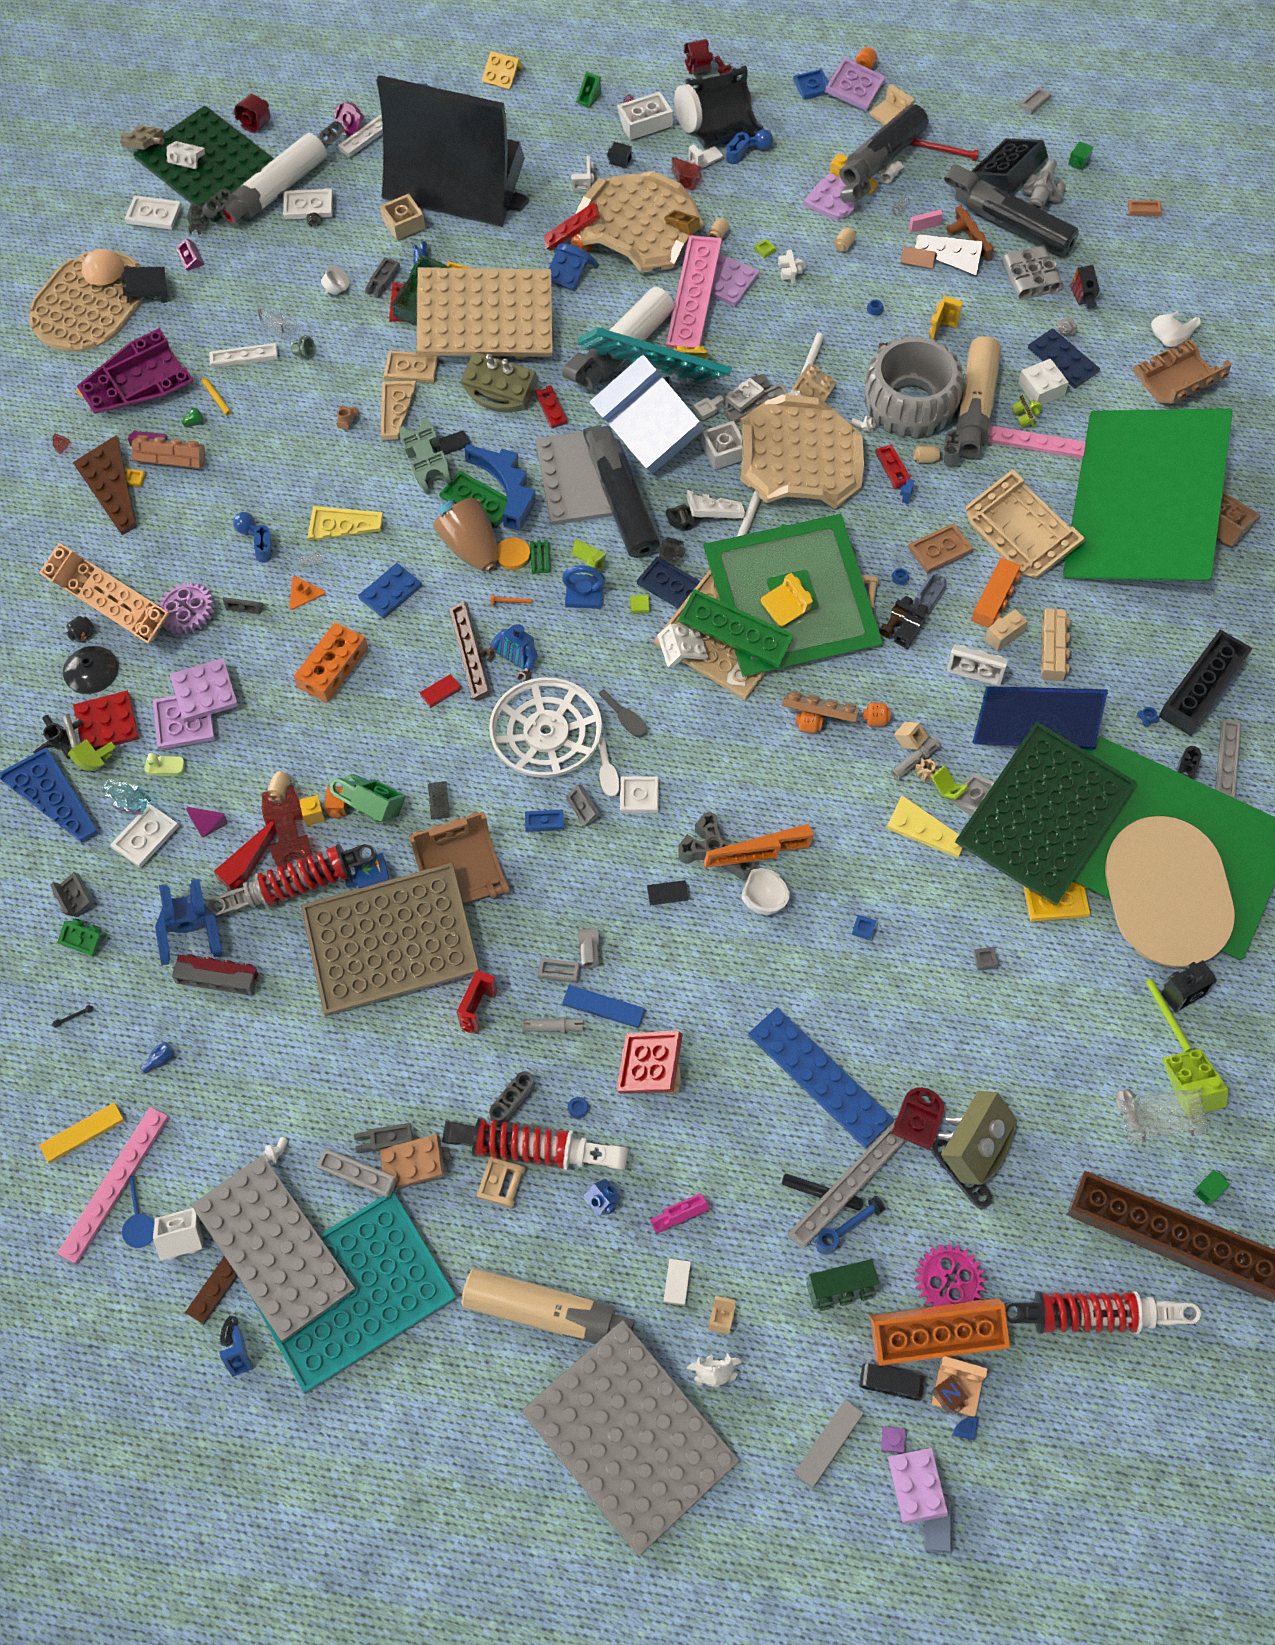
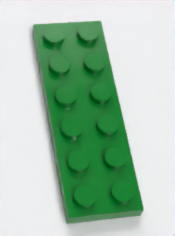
[678,589,794,668]

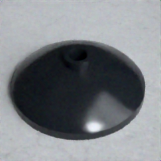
[63,646,118,694]

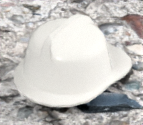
[321,265,350,295]

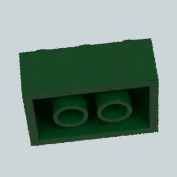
[806,1259,880,1311]

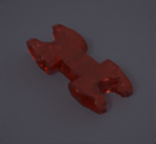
[261,785,313,870]

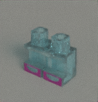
[103,779,151,815]

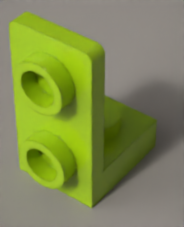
[572,539,607,577]

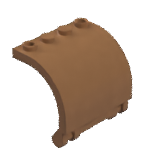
[409,811,510,905]

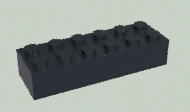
[1159,629,1253,736]

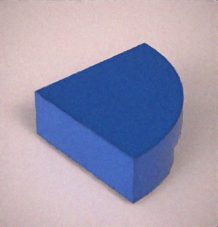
[952,1417,978,1441]

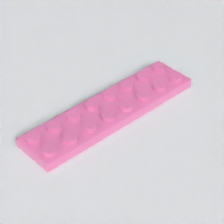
[666,235,722,349]

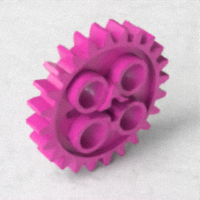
[914,1244,985,1307]

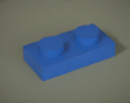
[525,809,564,832]

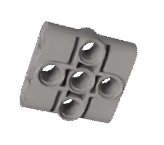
[1002,246,1064,299]

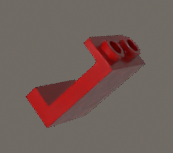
[456,970,498,1033]

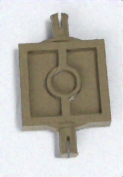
[120,125,165,150]

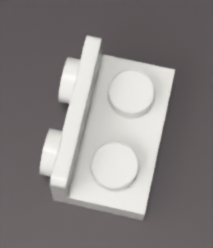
[167,141,205,169]
[725,378,764,412]

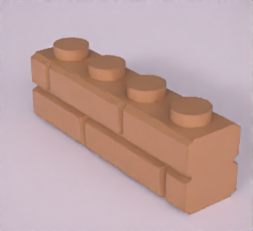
[132,435,205,468]

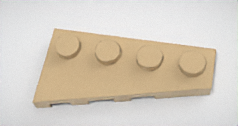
[380,381,417,440]

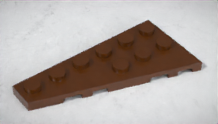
[73,435,137,535]

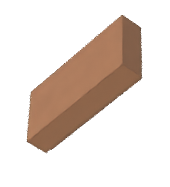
[1127,200,1162,217]
[900,246,936,268]

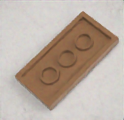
[782,691,860,722]

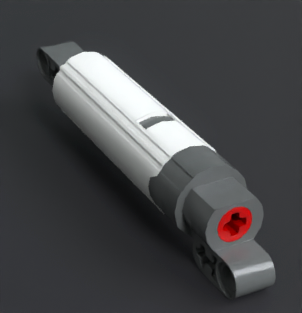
[202,121,344,226]

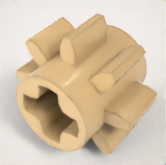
[915,758,938,782]

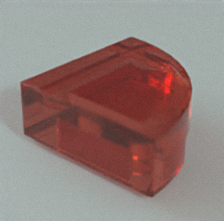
[52,433,70,455]

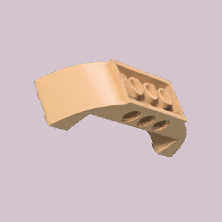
[39,543,170,644]

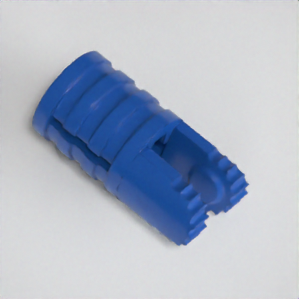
[413,241,429,270]

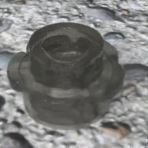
[306,212,322,227]

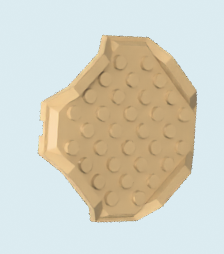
[576,171,704,273]
[739,394,864,510]

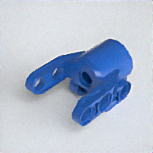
[155,879,222,966]

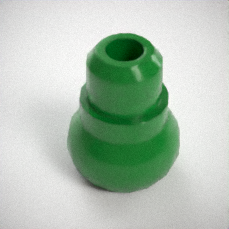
[181,408,204,427]

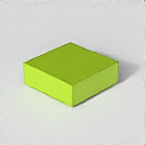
[754,238,777,259]
[630,595,649,614]

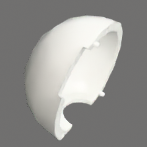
[741,868,790,915]

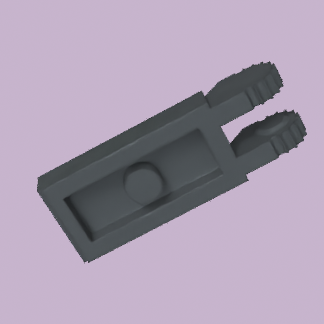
[365,257,400,298]
[354,1123,413,1153]

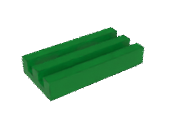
[530,540,549,574]

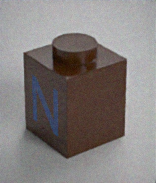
[931,1375,968,1414]

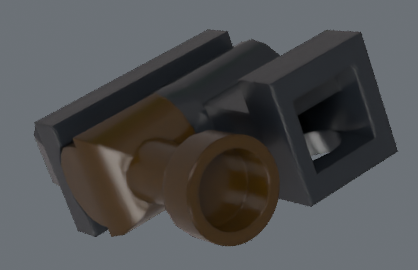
[879,596,928,649]

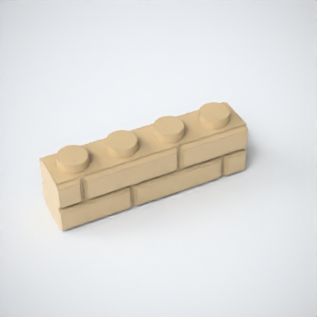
[1041,608,1070,681]

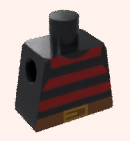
[1070,265,1099,309]

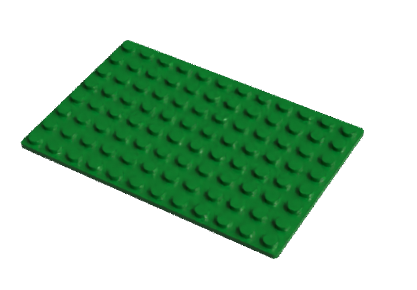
[1063,408,1233,581]
[1073,730,1275,960]

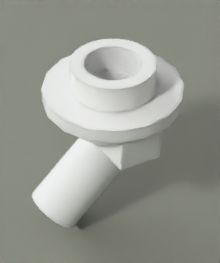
[850,415,876,432]
[263,1137,288,1165]

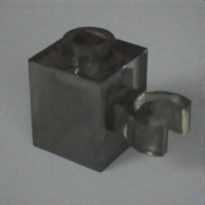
[187,204,210,235]

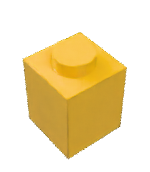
[299,795,325,826]

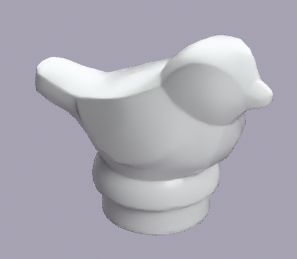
[877,161,904,183]

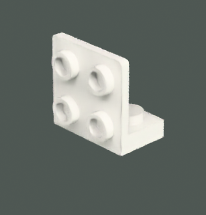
[658,624,708,667]

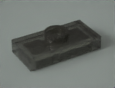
[428,781,450,820]

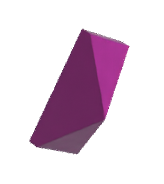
[186,806,227,838]

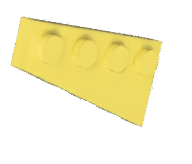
[307,506,383,540]
[887,796,963,858]

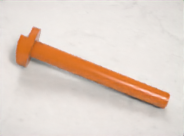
[490,594,532,605]

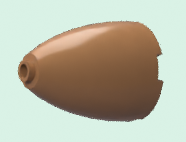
[433,498,497,572]

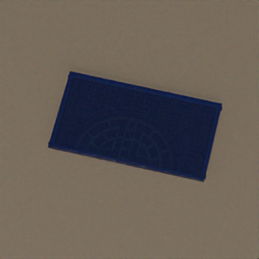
[972,686,1108,749]

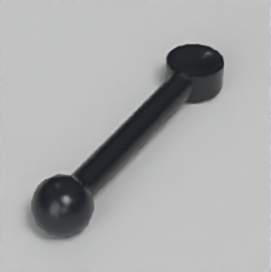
[52,1005,93,1027]

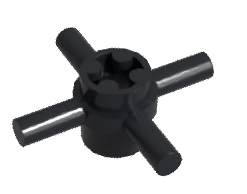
[32,715,83,759]

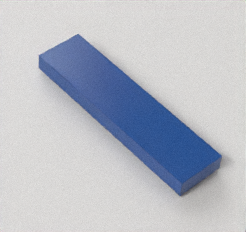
[562,985,645,1029]

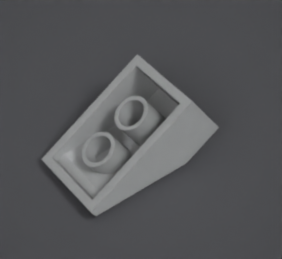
[950,773,995,817]

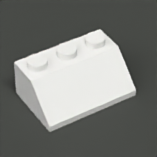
[617,92,673,140]
[947,644,1008,686]

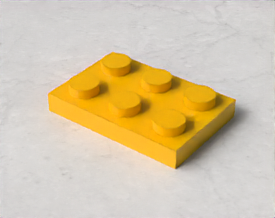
[1023,881,1090,922]

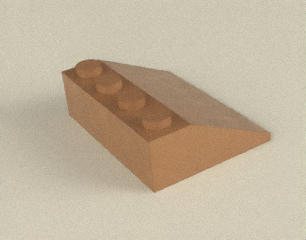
[1217,492,1261,547]

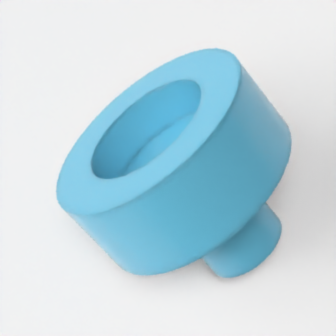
[437,499,455,514]

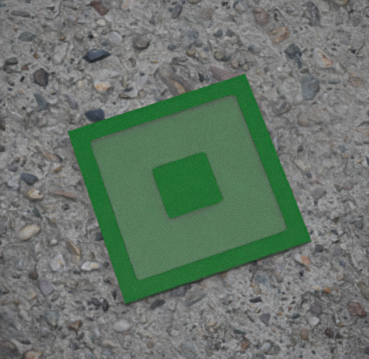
[703,514,883,677]

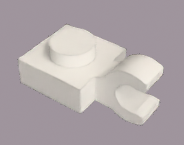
[693,395,724,420]

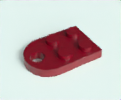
[891,1087,944,1151]

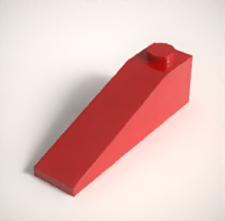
[214,821,277,891]

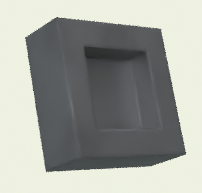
[749,374,770,391]
[974,947,998,970]

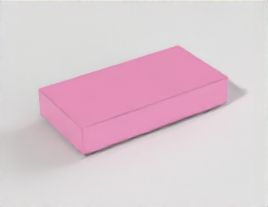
[909,210,943,233]

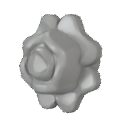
[1057,317,1077,338]

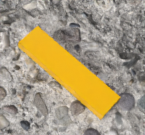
[39,1103,124,1164]

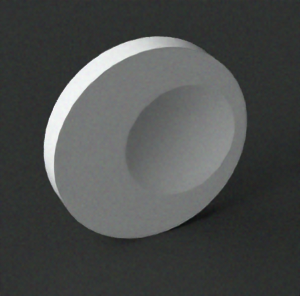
[674,84,702,133]

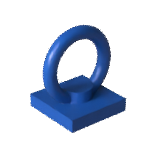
[562,565,605,609]

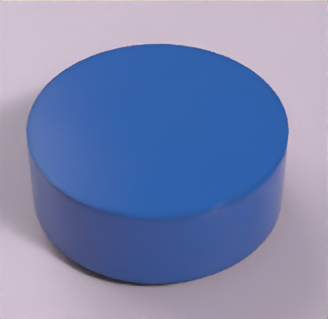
[568,1097,589,1119]

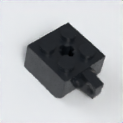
[1161,960,1217,1013]

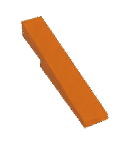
[703,824,814,868]

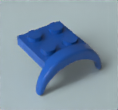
[548,243,599,291]

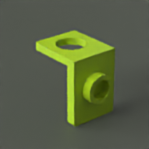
[931,766,968,800]

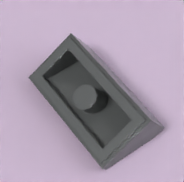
[222,597,264,614]

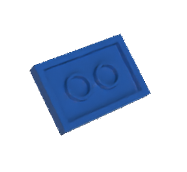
[358,563,422,619]

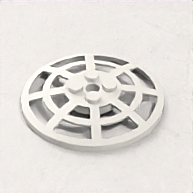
[489,677,602,778]

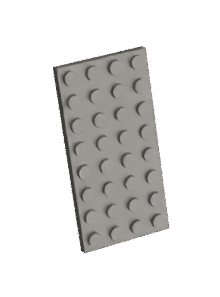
[191,1155,356,1343]

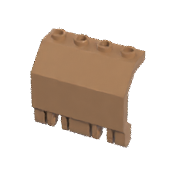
[1133,339,1232,403]

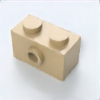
[985,609,1028,651]

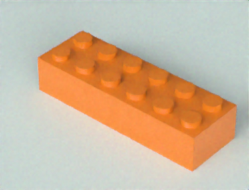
[870,1298,1010,1366]

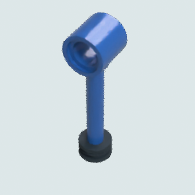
[815,1196,885,1255]

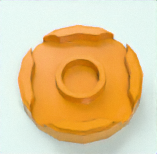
[497,537,531,570]

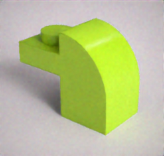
[68,739,116,771]

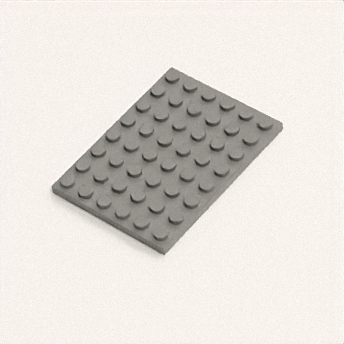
[520,1320,739,1556]

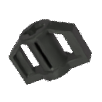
[665,504,701,531]

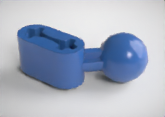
[726,129,773,164]
[233,512,272,563]

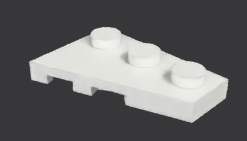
[686,490,745,519]

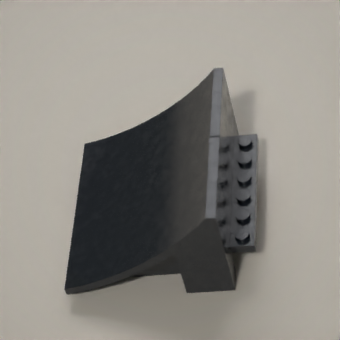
[376,75,525,227]

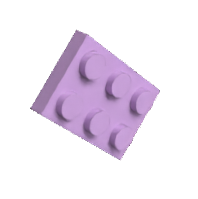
[888,1448,948,1525]

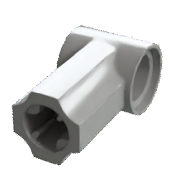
[578,928,599,968]

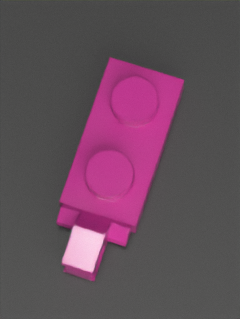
[650,1193,710,1233]

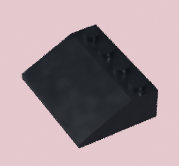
[971,138,1048,193]

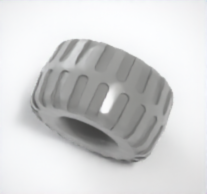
[865,336,963,438]

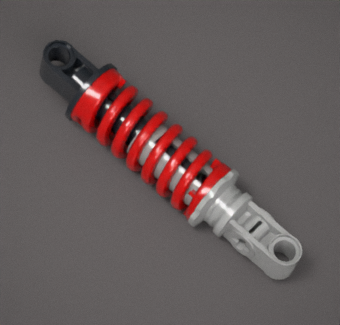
[208,844,377,915]

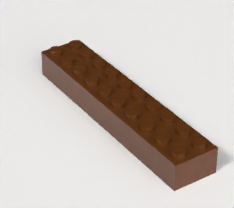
[1066,1171,1275,1303]

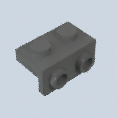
[50,872,94,917]

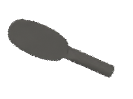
[599,689,646,738]

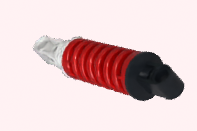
[442,1117,628,1170]
[1005,1291,1201,1334]

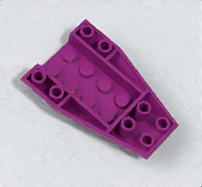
[77,328,194,414]

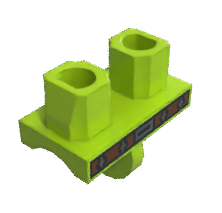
[1011,395,1043,429]

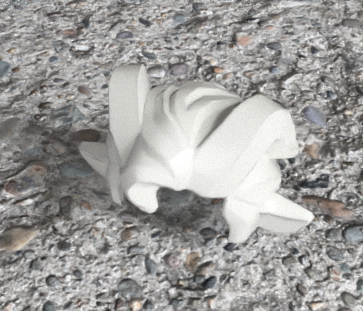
[687,1353,742,1388]

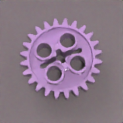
[157,581,215,635]

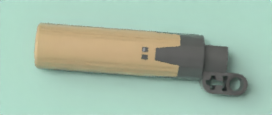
[944,336,1002,466]
[461,1268,635,1344]

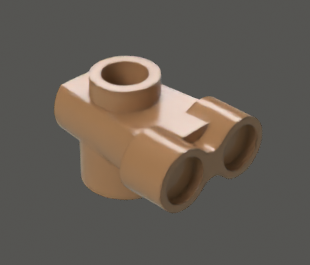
[336,405,359,429]

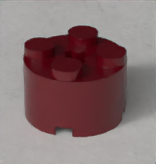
[683,39,713,75]
[234,93,270,133]

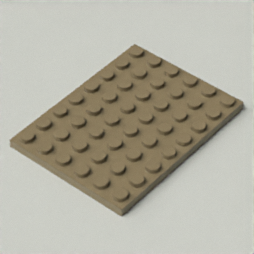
[301,863,480,1016]

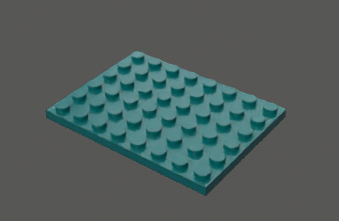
[577,327,732,384]
[249,1192,457,1394]

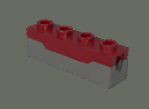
[172,954,259,996]

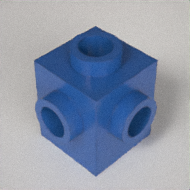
[583,1179,621,1216]

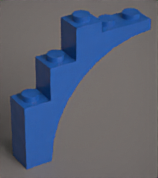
[465,444,535,531]

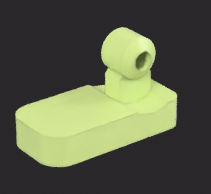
[145,753,185,776]

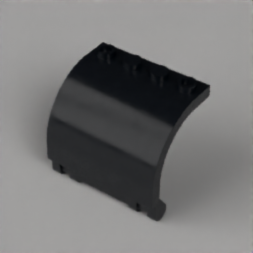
[685,65,763,148]

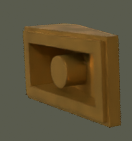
[664,210,700,236]

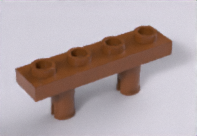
[946,205,994,262]

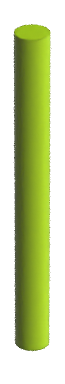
[1145,978,1192,1052]

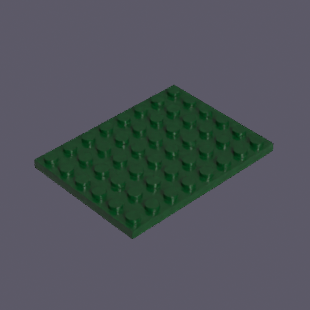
[133,105,275,223]
[955,721,1137,906]

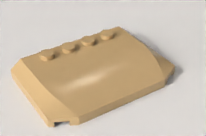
[965,469,1085,580]

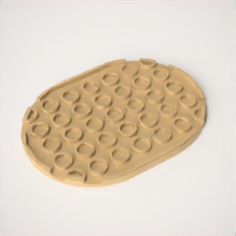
[29,251,145,351]
[1105,816,1235,968]

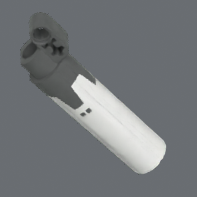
[562,287,675,390]

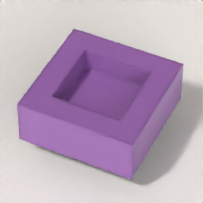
[881,1427,905,1454]

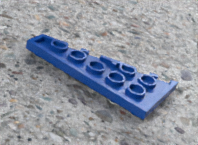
[0,747,99,843]

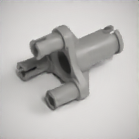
[1022,158,1066,210]

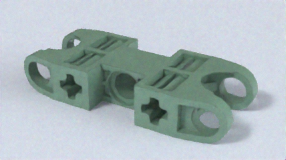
[399,417,452,493]

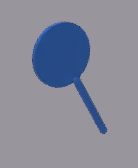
[122,1176,155,1248]

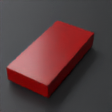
[420,674,461,708]

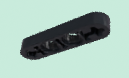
[931,1139,992,1209]

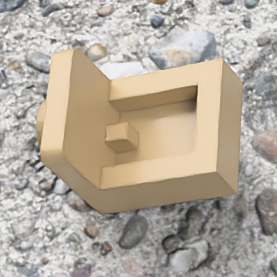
[708,1296,736,1335]

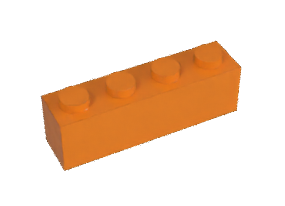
[971,558,1022,628]

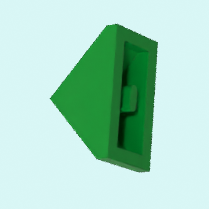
[576,71,601,108]

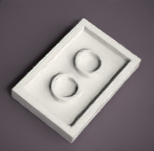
[283,189,333,219]
[125,196,182,230]
[110,804,179,868]

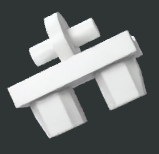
[778,250,806,283]

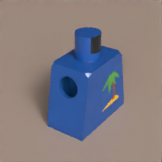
[345,853,389,889]

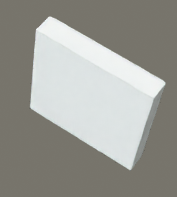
[620,776,658,813]

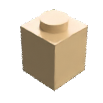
[894,722,929,749]

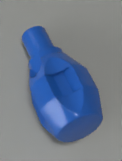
[140,1042,175,1074]

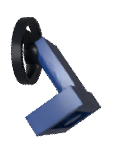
[219,1315,253,1377]

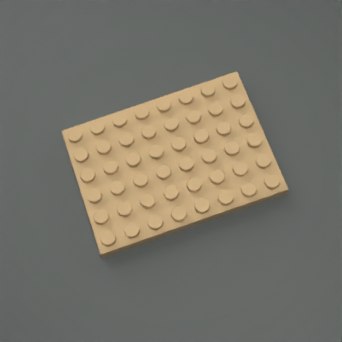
[417,268,552,357]

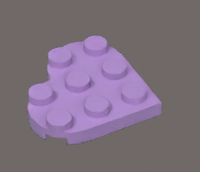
[803,174,855,220]

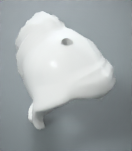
[1151,311,1202,347]

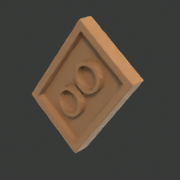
[908,523,973,574]
[380,1134,445,1190]

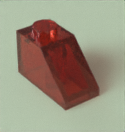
[671,157,702,191]

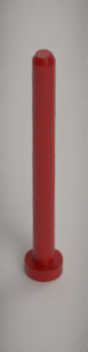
[910,139,979,161]

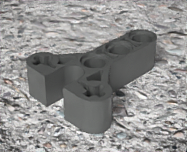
[678,812,755,880]

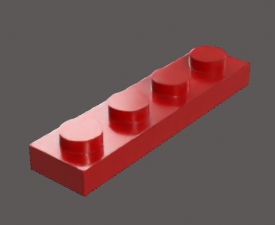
[544,202,600,251]

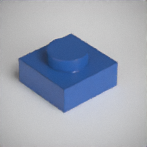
[900,479,914,504]
[852,915,877,940]

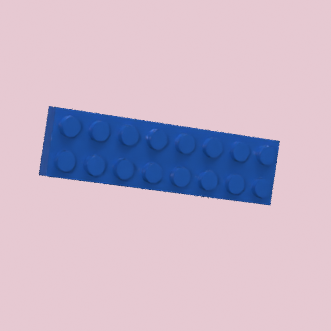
[748,1007,894,1149]

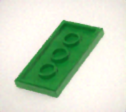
[439,471,507,528]

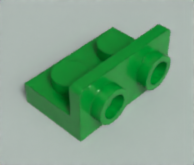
[57,918,107,956]

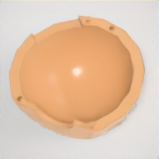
[82,249,124,286]

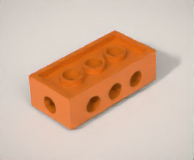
[294,622,368,703]

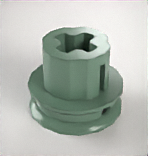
[291,336,315,358]

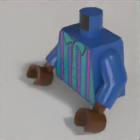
[481,624,538,682]

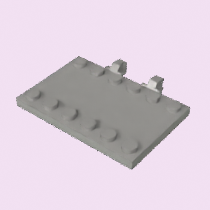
[535,432,613,525]

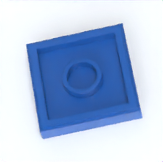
[793,69,829,100]

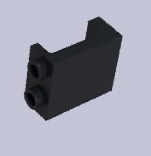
[121,267,167,303]

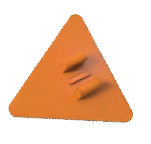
[289,576,326,610]

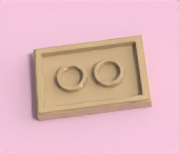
[384,351,439,384]

